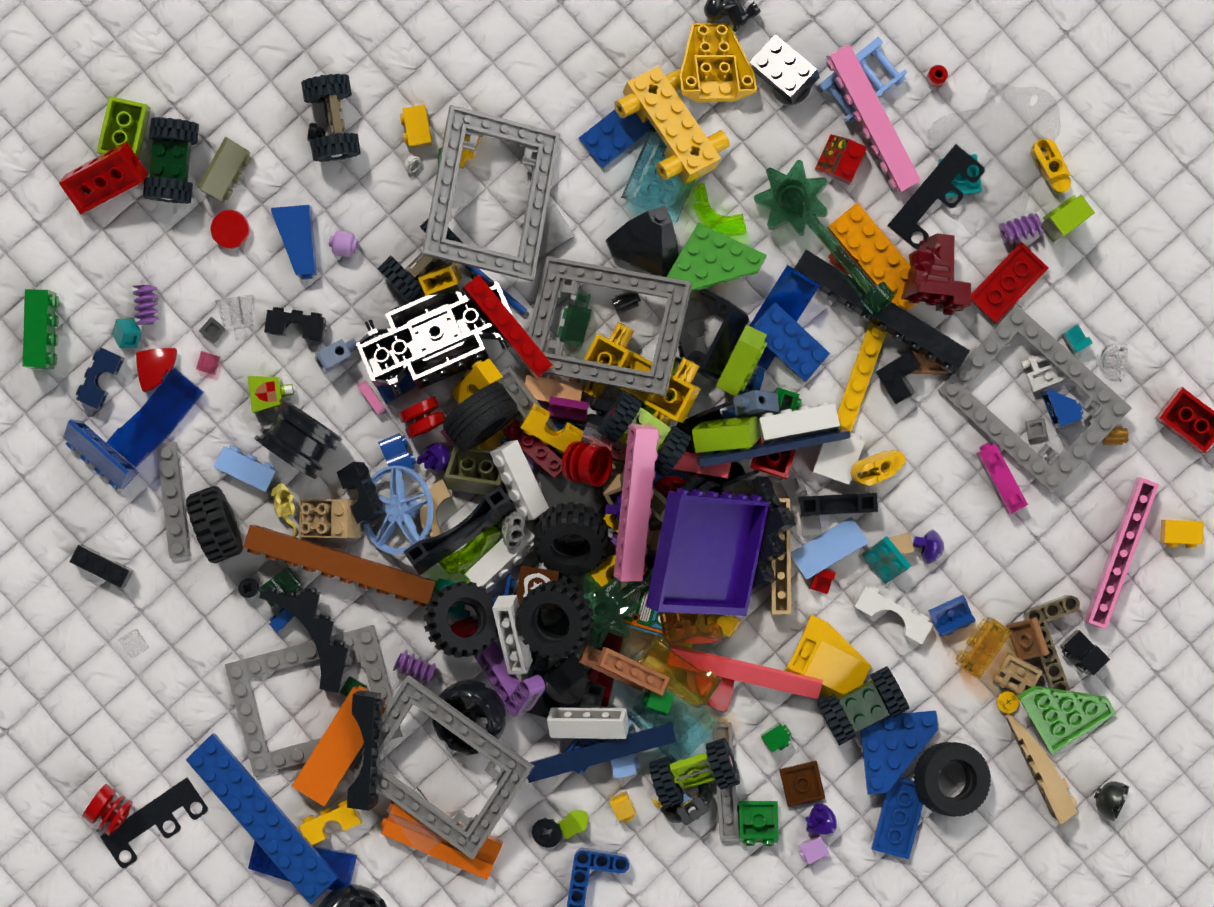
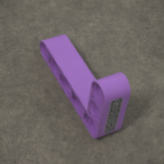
[474,641,545,717]

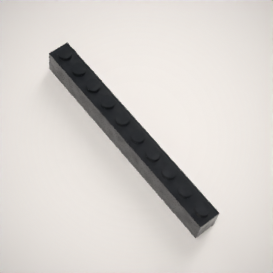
[792,250,970,374]

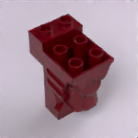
[901,233,971,315]

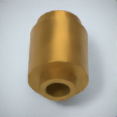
[1102,426,1128,445]

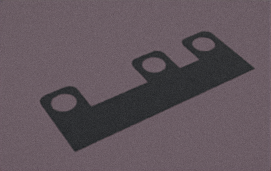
[887,144,985,249]
[100,777,208,868]

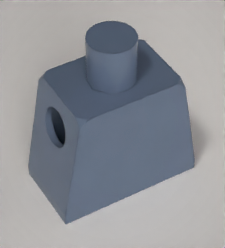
[314,338,358,375]
[733,390,779,419]

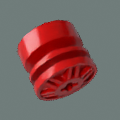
[561,441,613,486]
[82,784,133,836]

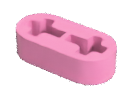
[358,380,386,415]

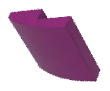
[548,396,589,425]

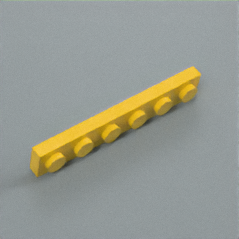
[837,322,887,433]

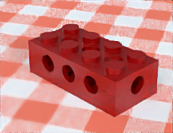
[59,141,148,214]

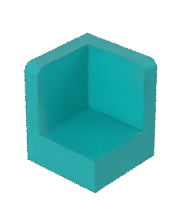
[112,319,142,348]
[1061,325,1093,354]

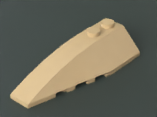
[1004,714,1078,824]

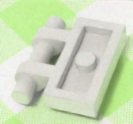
[1021,354,1068,392]

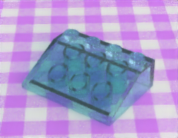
[621,127,696,222]
[626,669,720,763]

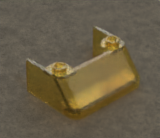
[636,635,722,708]

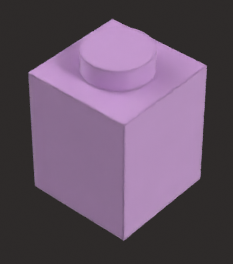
[798,834,830,864]

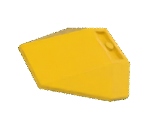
[679,23,757,102]
[783,614,872,698]

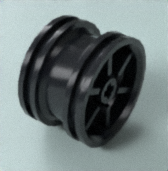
[254,398,343,479]

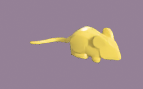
[271,483,297,537]

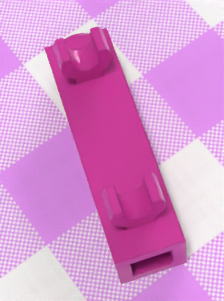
[976,442,1028,514]

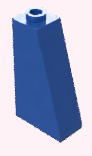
[271,205,317,280]

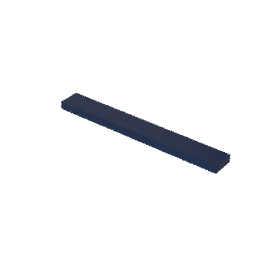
[696,428,850,467]
[527,722,677,783]

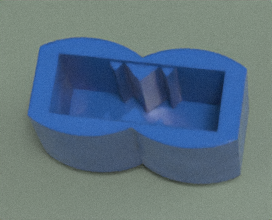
[378,433,417,474]

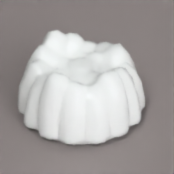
[404,156,422,173]

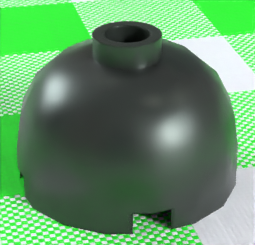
[1094,781,1129,821]

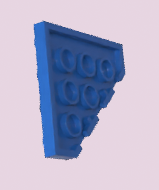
[860,711,938,795]

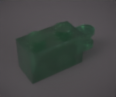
[557,291,592,348]

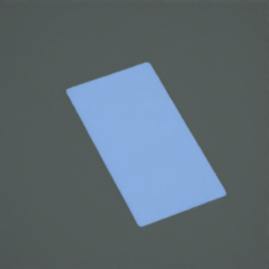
[791,517,869,579]

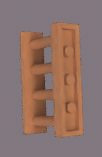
[578,644,669,696]

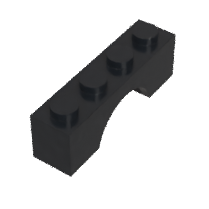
[798,493,878,516]

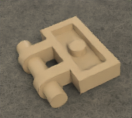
[993,652,1043,696]

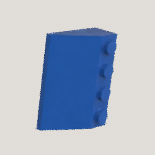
[63,419,139,490]

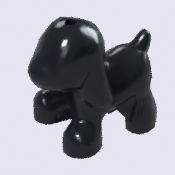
[704,0,761,32]

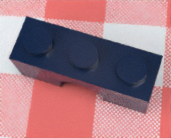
[76,347,125,410]

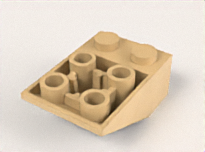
[299,499,360,538]

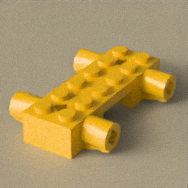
[614,66,730,184]
[582,322,701,426]

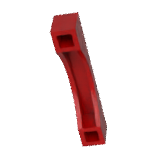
[461,275,553,378]

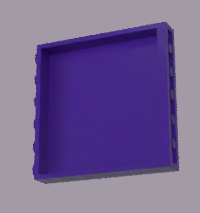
[646,488,769,616]

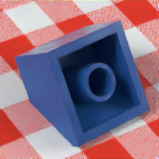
[1040,389,1083,428]

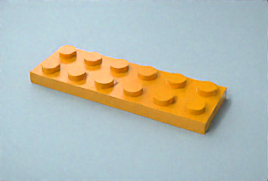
[827,202,915,311]

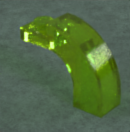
[693,183,747,237]
[438,524,502,575]

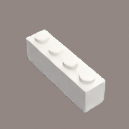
[758,402,840,444]
[490,440,549,520]
[465,525,534,593]
[492,595,532,674]
[547,708,629,739]

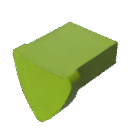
[557,810,588,840]

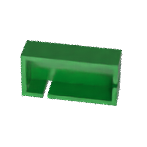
[22,289,59,369]

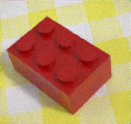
[1154,387,1214,453]

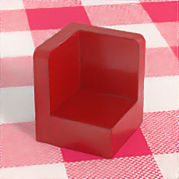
[809,569,836,594]

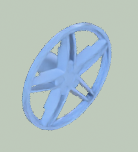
[363,466,433,554]

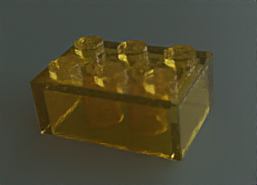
[955,617,1012,680]

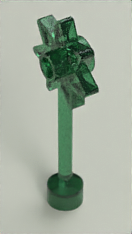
[754,160,896,315]
[567,568,653,649]

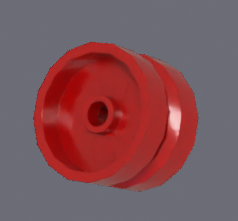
[398,396,446,439]

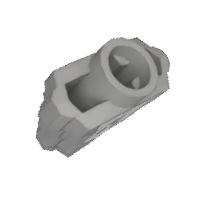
[499,512,525,550]

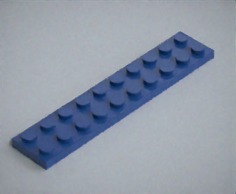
[186,733,339,904]

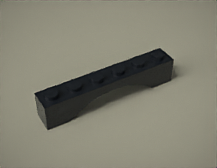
[403,486,516,575]
[347,690,383,811]

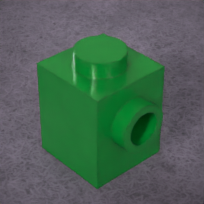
[642,689,674,716]
[761,722,792,752]

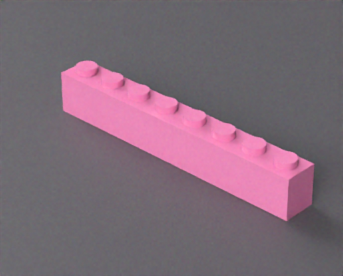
[826,44,921,192]
[614,424,659,582]
[1084,478,1159,629]

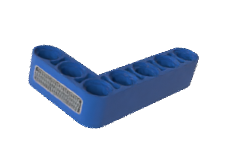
[567,848,629,907]

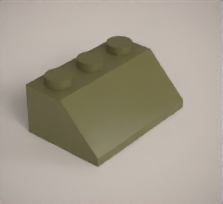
[197,137,251,203]
[444,445,506,495]

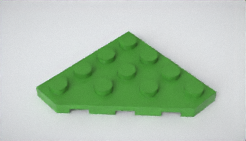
[667,222,767,291]
[1017,686,1116,755]

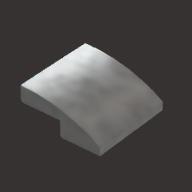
[520,204,575,258]

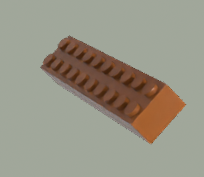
[243,525,437,607]

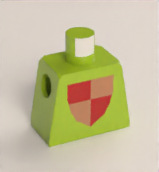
[247,376,294,413]

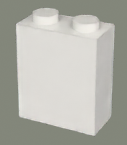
[812,428,865,485]

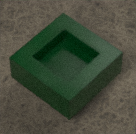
[339,676,366,697]

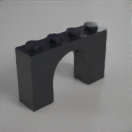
[527,665,606,719]

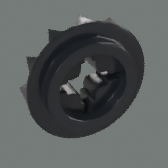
[532,817,562,848]

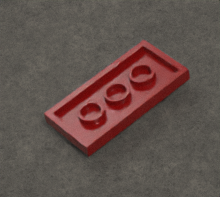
[971,242,1049,324]

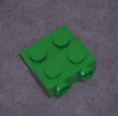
[739,801,779,846]

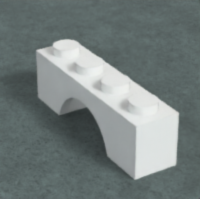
[853,585,933,644]

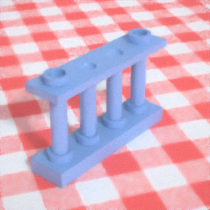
[817,36,907,123]

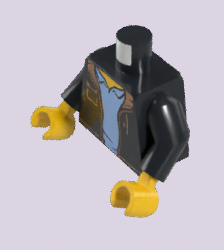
[651,783,713,825]

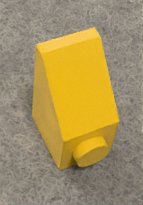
[609,791,636,822]

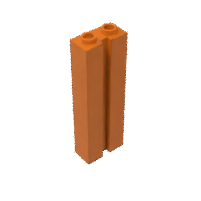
[292,685,387,806]
[380,800,503,880]

